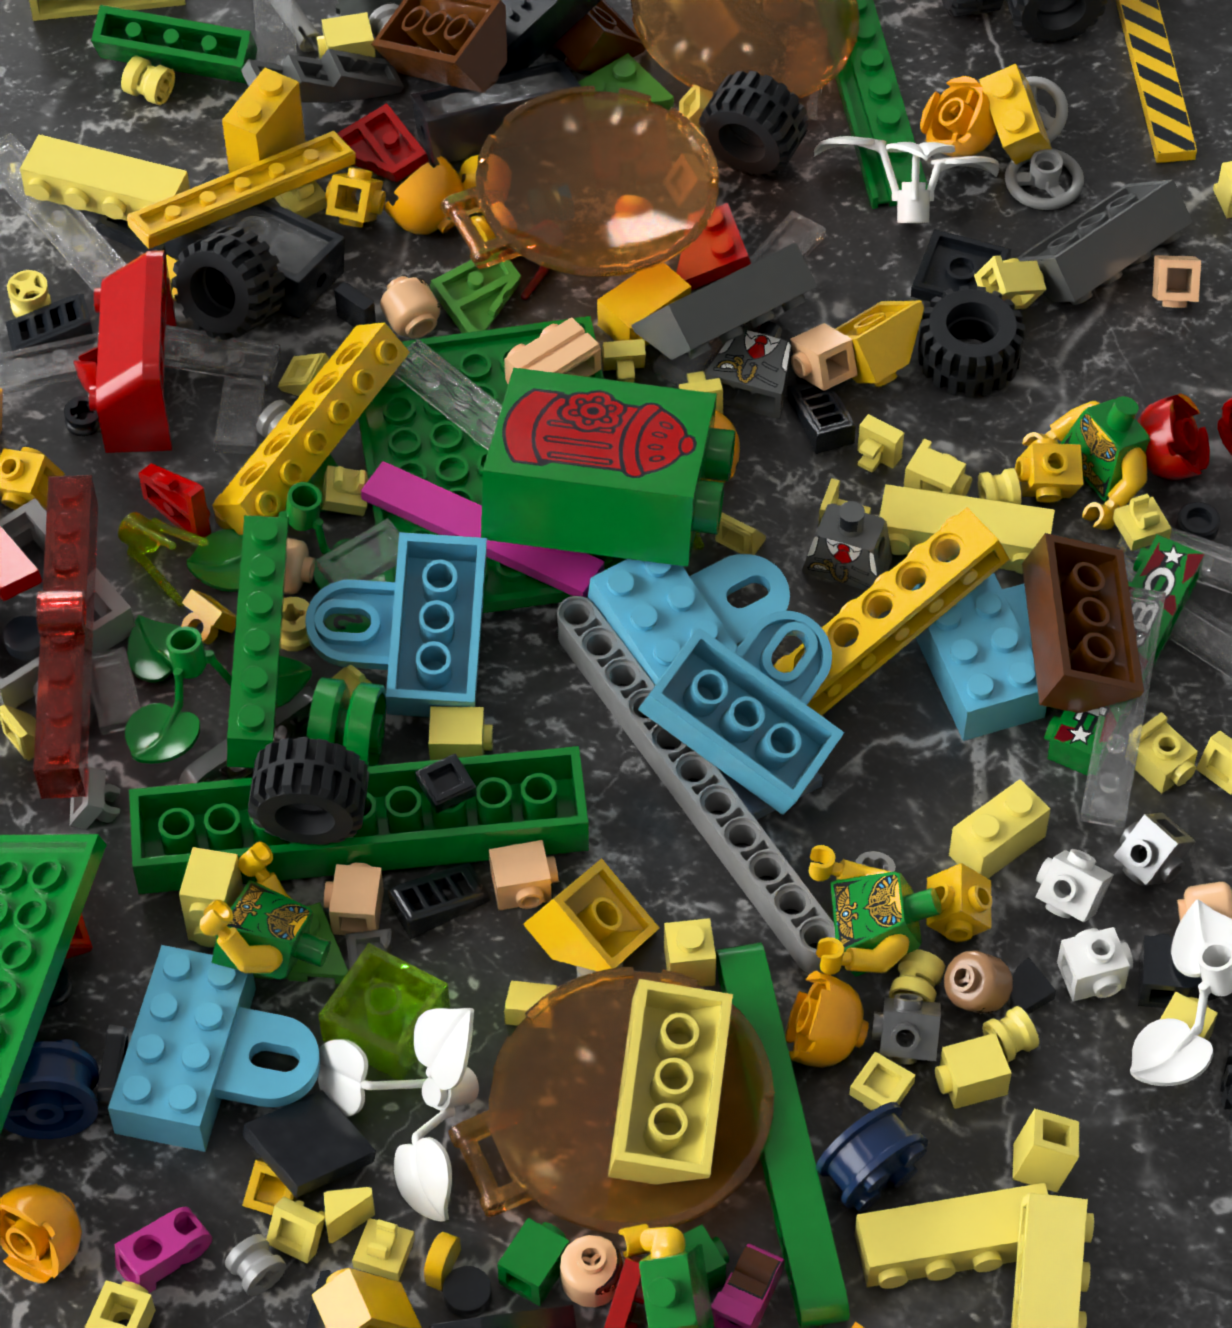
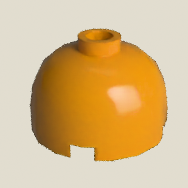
[920,76,997,157]
[385,156,465,235]
[785,970,869,1068]
[0,1184,82,1283]

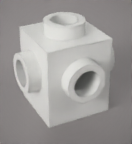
[1036,849,1114,922]
[1057,927,1133,1002]

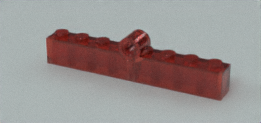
[33,475,98,799]

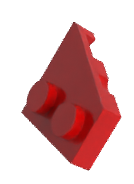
[337,103,429,183]
[676,203,751,290]
[139,463,211,545]
[604,1256,645,1328]

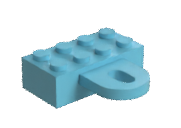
[306,532,487,717]
[587,554,790,685]
[912,561,1047,741]
[638,611,844,815]
[108,945,321,1152]

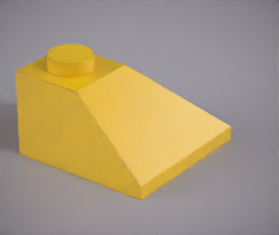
[835,300,924,387]
[523,858,660,974]

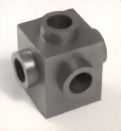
[1114,813,1196,885]
[872,993,941,1064]

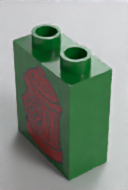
[481,368,736,567]

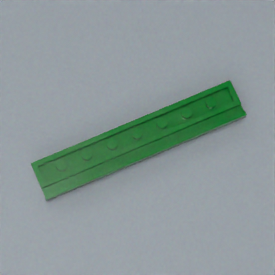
[813,0,928,209]

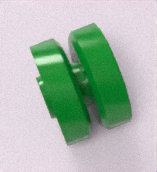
[307,677,386,766]

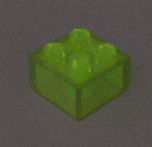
[319,943,450,1080]

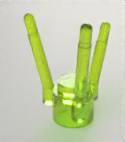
[118,512,209,607]

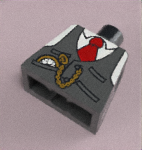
[706,321,791,420]
[802,501,893,590]

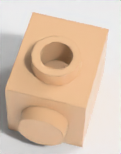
[1152,255,1201,308]
[790,323,858,391]
[489,840,559,911]
[324,863,384,935]

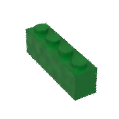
[91,5,258,84]

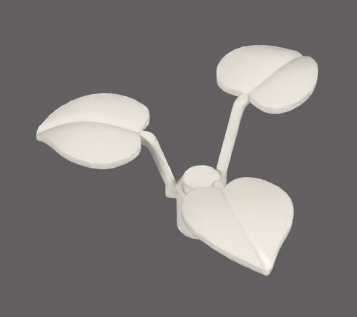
[814,136,999,223]
[1130,899,1232,1086]
[318,1008,479,1222]

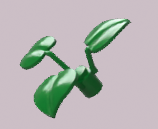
[186,454,385,592]
[125,615,312,764]

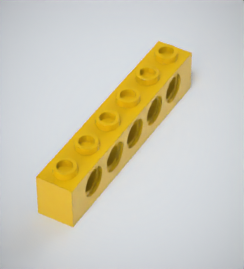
[212,323,410,535]
[773,507,1010,716]

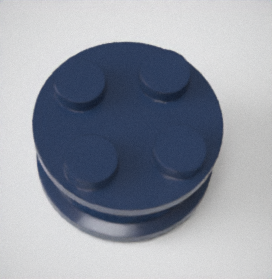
[3,1039,99,1139]
[816,1102,928,1212]

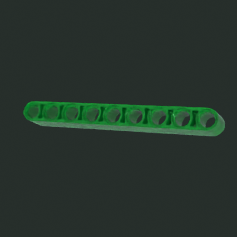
[715,942,850,1328]

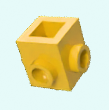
[325,167,386,227]
[1015,438,1083,503]
[0,447,65,511]
[926,863,993,943]

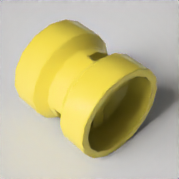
[121,55,175,106]
[889,949,946,1002]

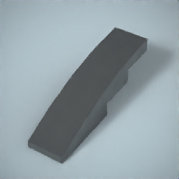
[241,49,404,103]

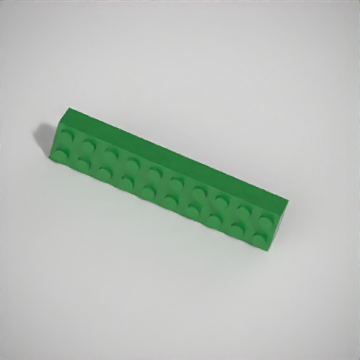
[129,746,589,894]

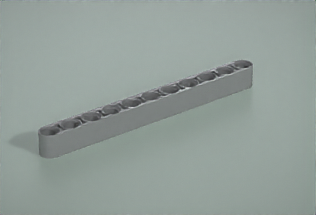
[557,596,836,974]

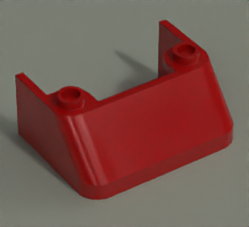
[89,250,177,453]

